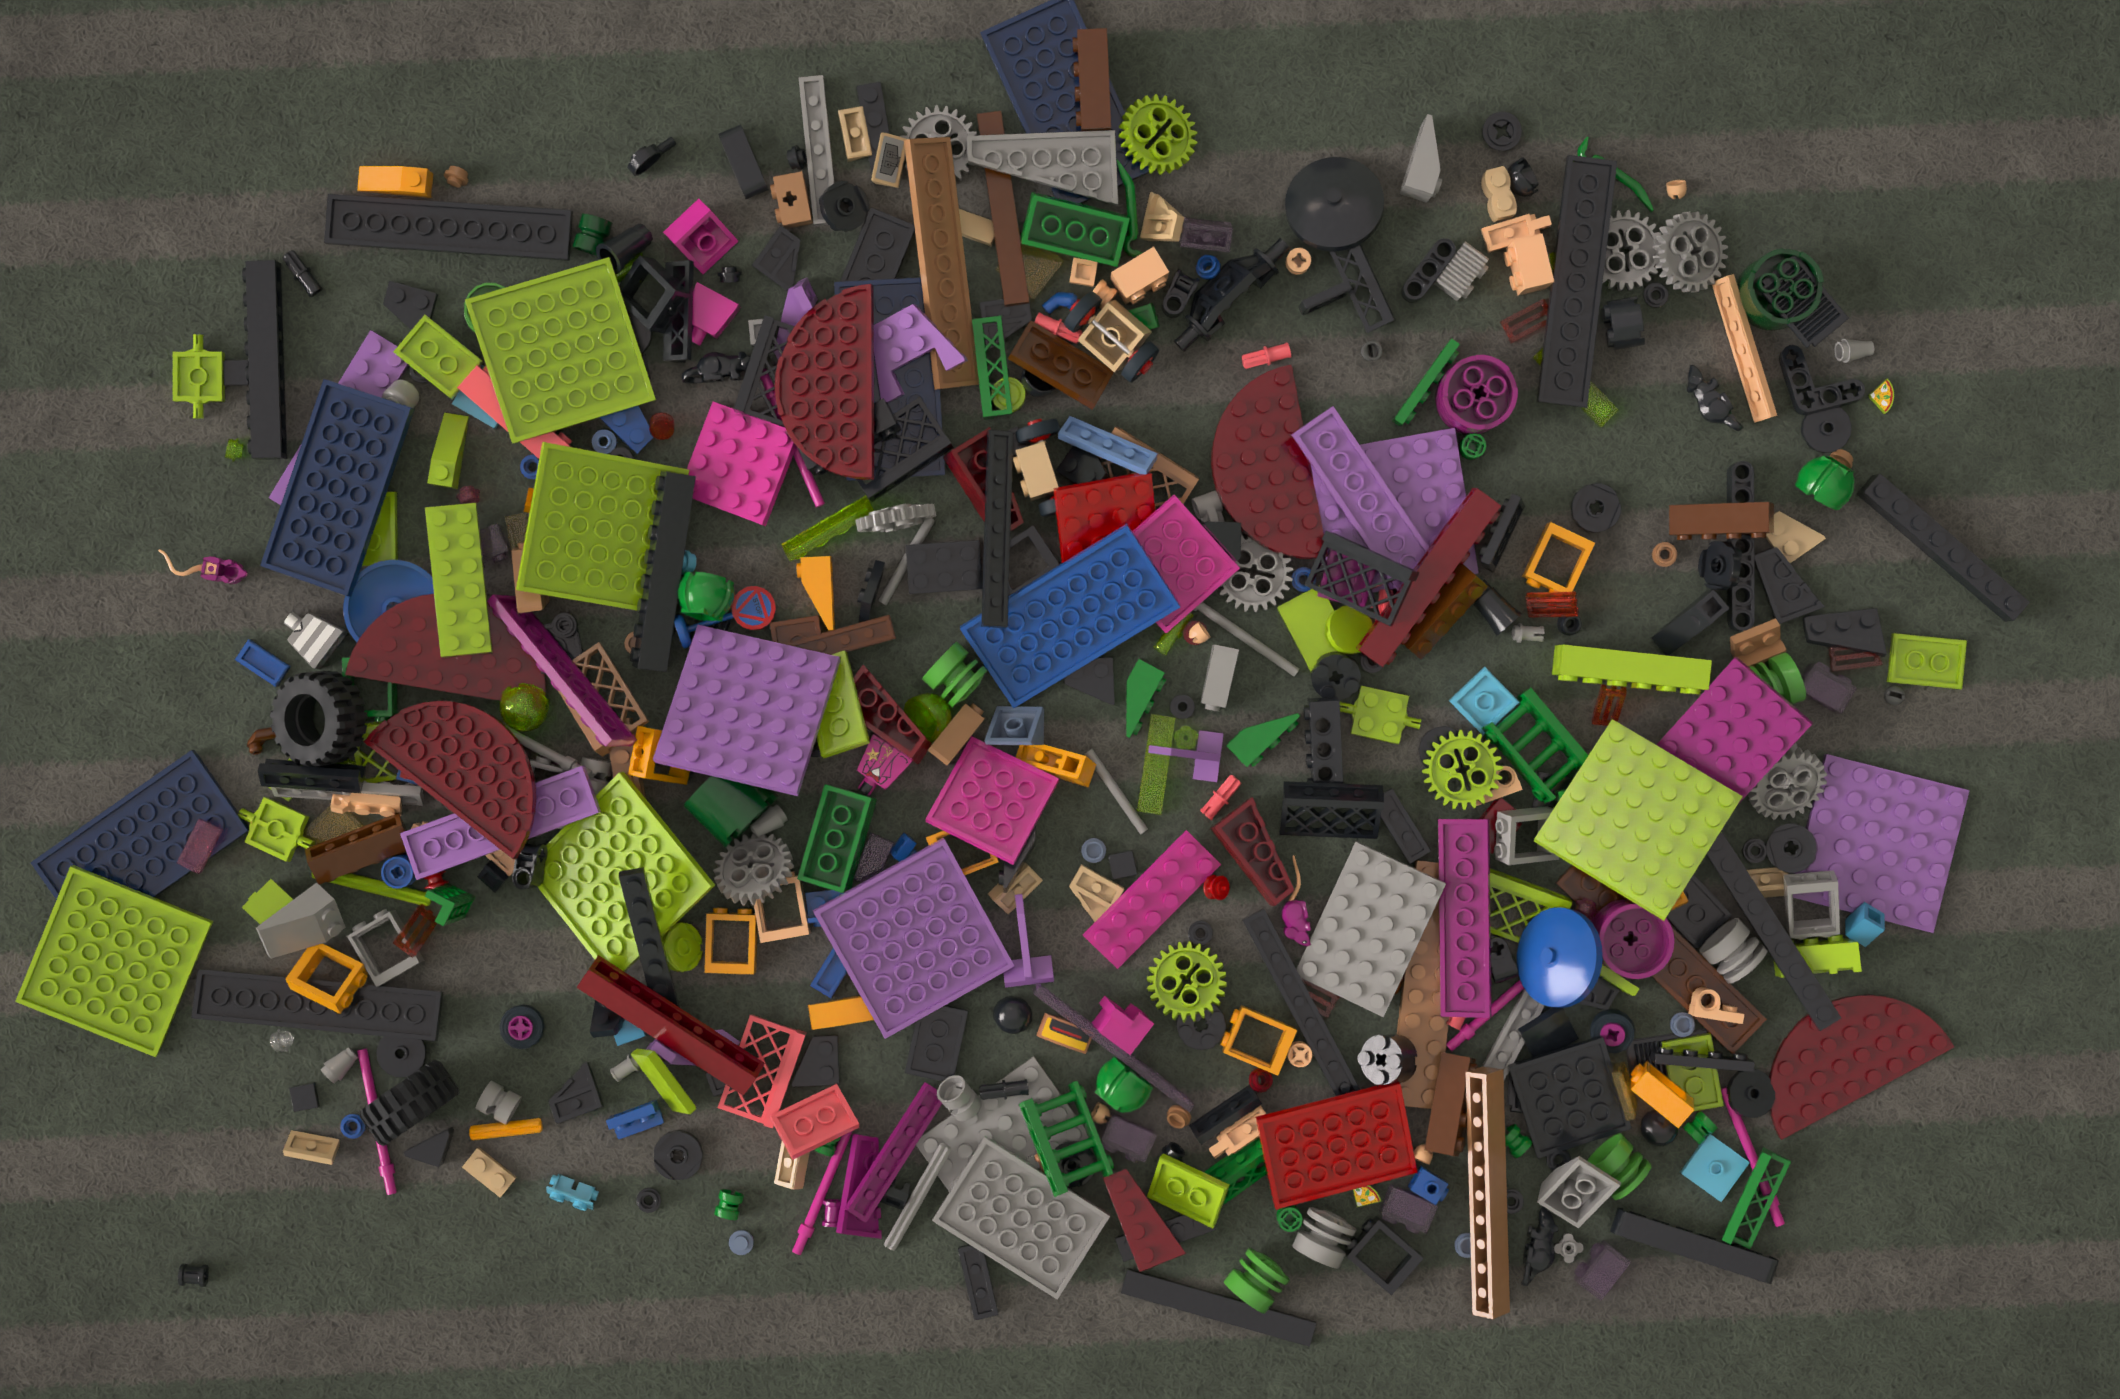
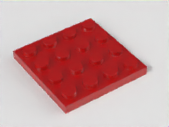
[1053,471,1155,563]

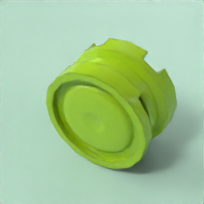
[991,377,1025,412]

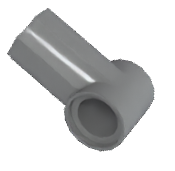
[1192,491,1225,523]

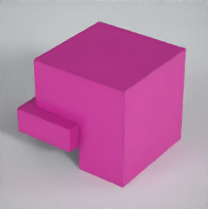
[1092,996,1154,1055]

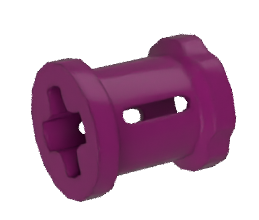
[822,1199,842,1227]

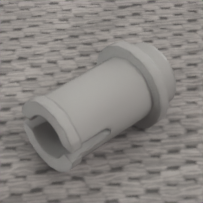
[1512,623,1544,643]
[610,1054,641,1082]

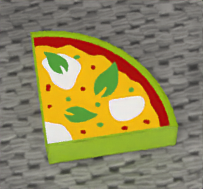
[1868,379,1894,414]
[1353,1185,1381,1207]

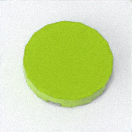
[1326,606,1373,654]
[662,923,702,972]

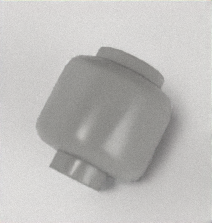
[382,380,419,408]

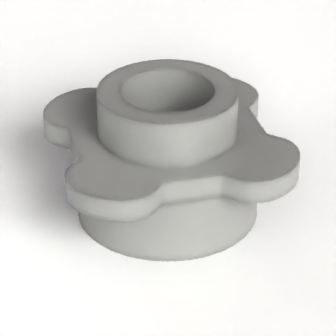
[1554,1233,1583,1263]

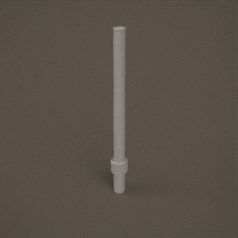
[1194,602,1299,676]
[505,725,593,779]

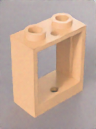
[754,871,811,943]

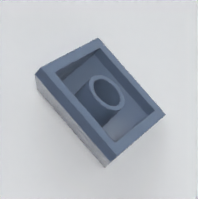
[984,706,1044,745]

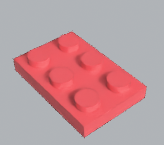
[770,1084,859,1160]

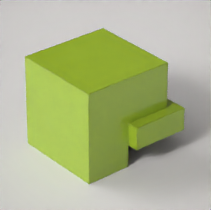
[242,879,293,924]

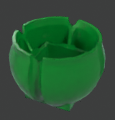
[1795,455,1855,510]
[678,572,735,621]
[1095,1056,1154,1114]

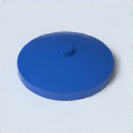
[343,560,434,642]
[1517,907,1603,1008]

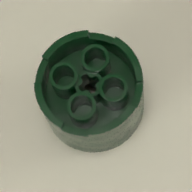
[1737,248,1824,331]
[684,776,779,848]

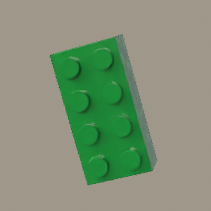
[1020,192,1130,267]
[797,784,877,893]

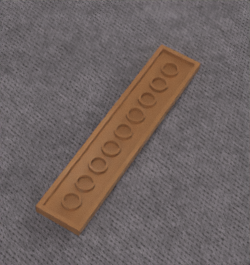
[904,137,979,390]
[1397,860,1449,1109]

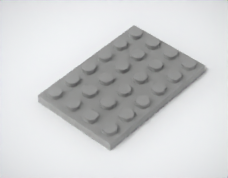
[1296,841,1446,1017]
[916,1056,1088,1192]
[932,1136,1110,1300]

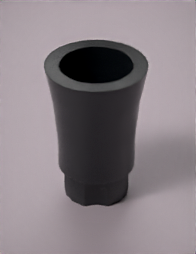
[596,223,653,274]
[1473,579,1522,636]

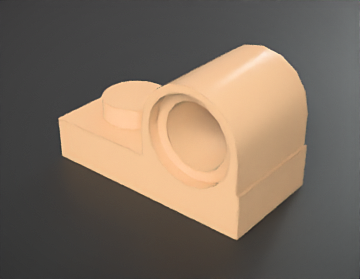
[1476,765,1523,806]
[1688,987,1744,1024]

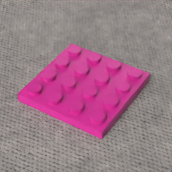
[687,402,796,526]
[1133,494,1240,633]
[926,736,1059,865]

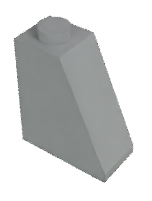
[1200,645,1239,712]

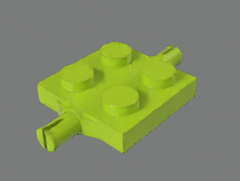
[173,334,225,419]
[1340,686,1421,745]
[238,797,315,862]

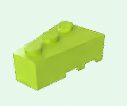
[1774,934,1862,978]

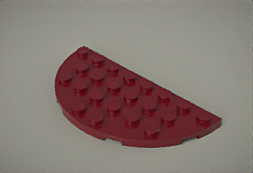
[775,284,874,480]
[1211,364,1328,559]
[345,594,546,708]
[364,701,536,860]
[1769,995,1954,1140]

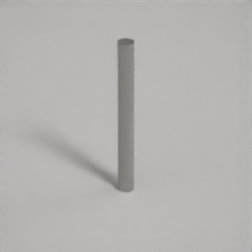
[878,518,935,605]
[1085,749,1148,834]

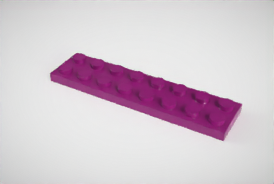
[487,594,637,747]
[1438,819,1492,1018]

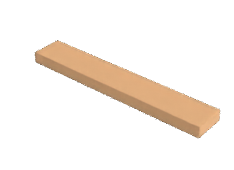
[1712,274,1777,423]

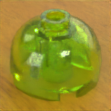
[499,683,550,732]
[904,692,952,743]

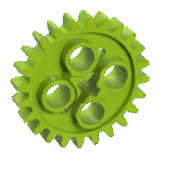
[1118,94,1197,175]
[1422,730,1503,810]
[1147,941,1227,1022]

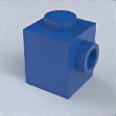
[1408,1165,1449,1205]

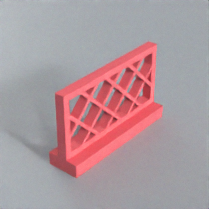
[718,1014,807,1129]

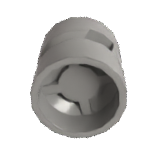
[581,757,612,796]
[937,1075,981,1121]
[475,1080,522,1125]

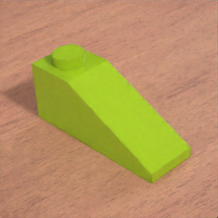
[427,413,469,489]

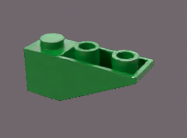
[1126,659,1166,738]
[1225,713,1300,767]

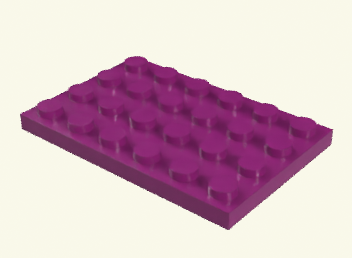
[1657,657,1813,803]

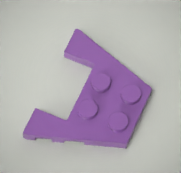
[874,304,968,403]

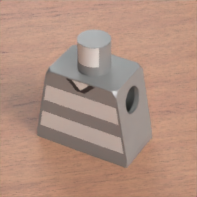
[284,612,348,669]

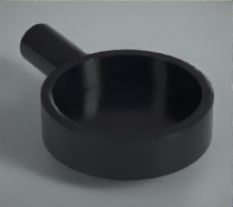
[627,137,676,176]

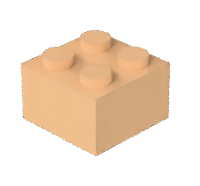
[1504,233,1554,296]
[1110,247,1169,305]

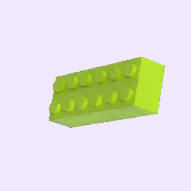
[425,503,493,658]
[1552,645,1712,695]

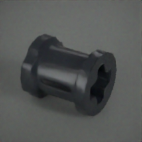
[178,1264,209,1287]

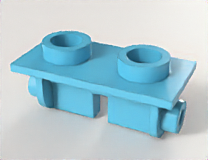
[546,1174,599,1211]

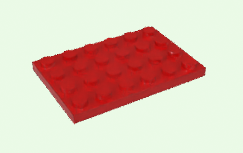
[1255,1082,1418,1210]

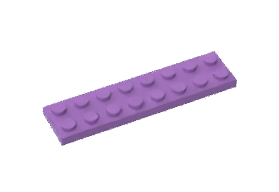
[269,330,409,505]
[1291,406,1429,591]
[400,766,601,880]

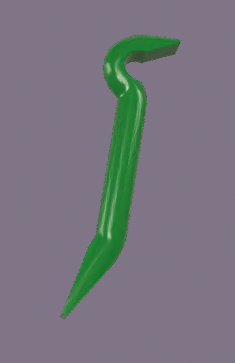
[1577,136,1654,212]
[1116,159,1144,258]

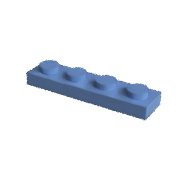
[1058,416,1158,474]

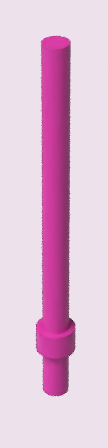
[761,369,825,508]
[1446,980,1524,1051]
[357,1048,397,1195]
[1721,1086,1785,1227]
[792,1118,858,1255]

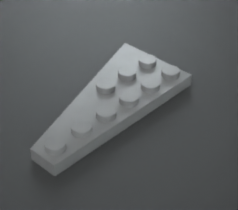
[967,130,1118,206]

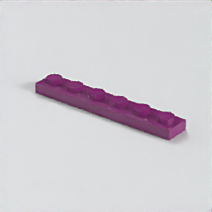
[844,1082,942,1223]

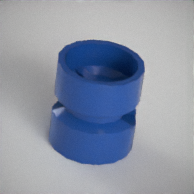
[381,854,416,889]

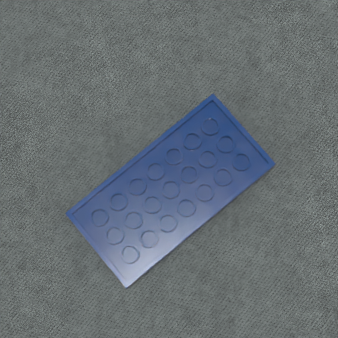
[960,524,1180,708]

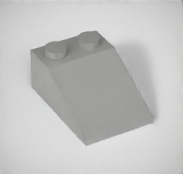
[1399,114,1442,203]
[256,883,346,959]
[1537,1156,1621,1228]

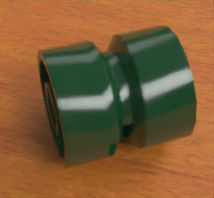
[572,213,613,256]

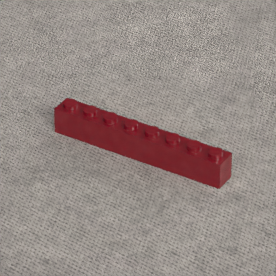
[1356,488,1501,667]
[576,955,765,1096]

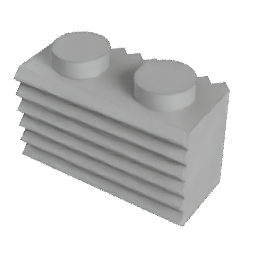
[1434,241,1489,301]

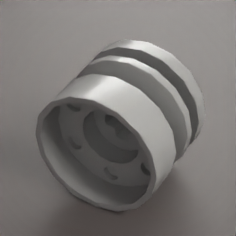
[1699,918,1767,984]
[1292,1207,1356,1269]

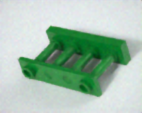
[1481,688,1588,803]
[1019,1081,1114,1197]

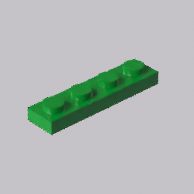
[1392,339,1460,426]

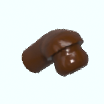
[247,727,276,755]

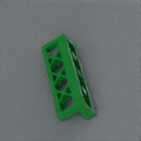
[972,316,1013,420]
[424,883,476,926]
[1204,1137,1267,1205]
[1722,1147,1791,1249]

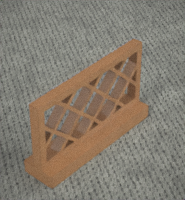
[1100,426,1199,511]
[558,642,649,757]

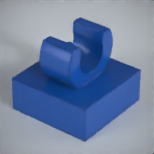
[889,832,917,862]

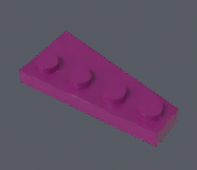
[836,1134,882,1239]

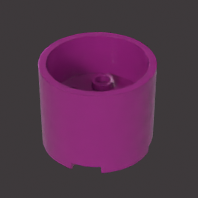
[1435,355,1518,435]
[1591,899,1674,979]

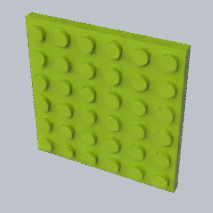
[465,257,656,444]
[516,442,689,610]
[1534,719,1743,921]
[527,772,715,972]
[15,865,213,1057]

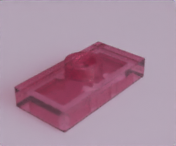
[177,819,223,874]

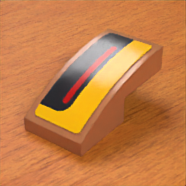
[1036,1013,1094,1054]

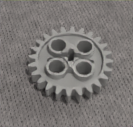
[900,105,977,181]
[1603,210,1661,291]
[1653,211,1728,292]
[855,504,937,533]
[1219,535,1293,613]
[1748,747,1827,820]
[713,834,794,905]

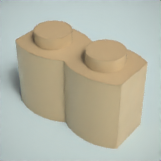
[1481,166,1517,223]

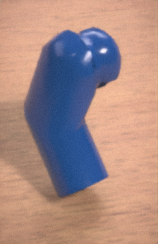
[1042,292,1078,314]

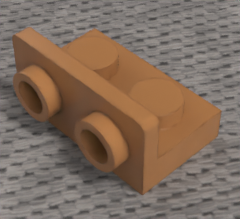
[1730,618,1786,667]

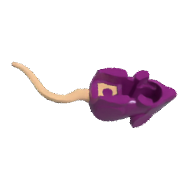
[158,549,248,584]
[1281,855,1311,946]

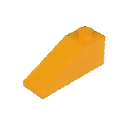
[357,166,433,198]
[796,556,835,631]
[1015,745,1097,787]

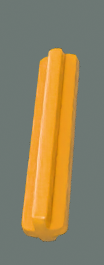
[469,1118,543,1140]

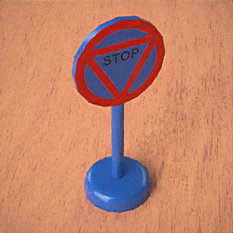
[674,586,776,649]

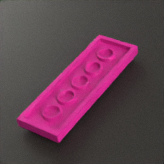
[1083,830,1221,969]

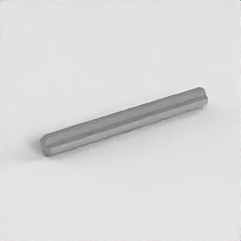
[884,1143,952,1251]

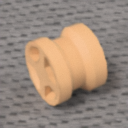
[1285,248,1311,275]
[1093,279,1118,309]
[1287,1041,1312,1067]

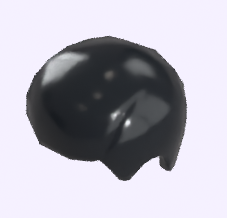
[1507,157,1539,197]
[1021,368,1056,397]
[993,996,1032,1034]
[1640,1109,1678,1147]

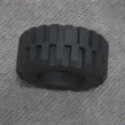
[270,671,368,767]
[360,1060,459,1146]

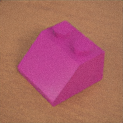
[663,199,738,274]

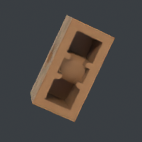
[770,171,813,229]

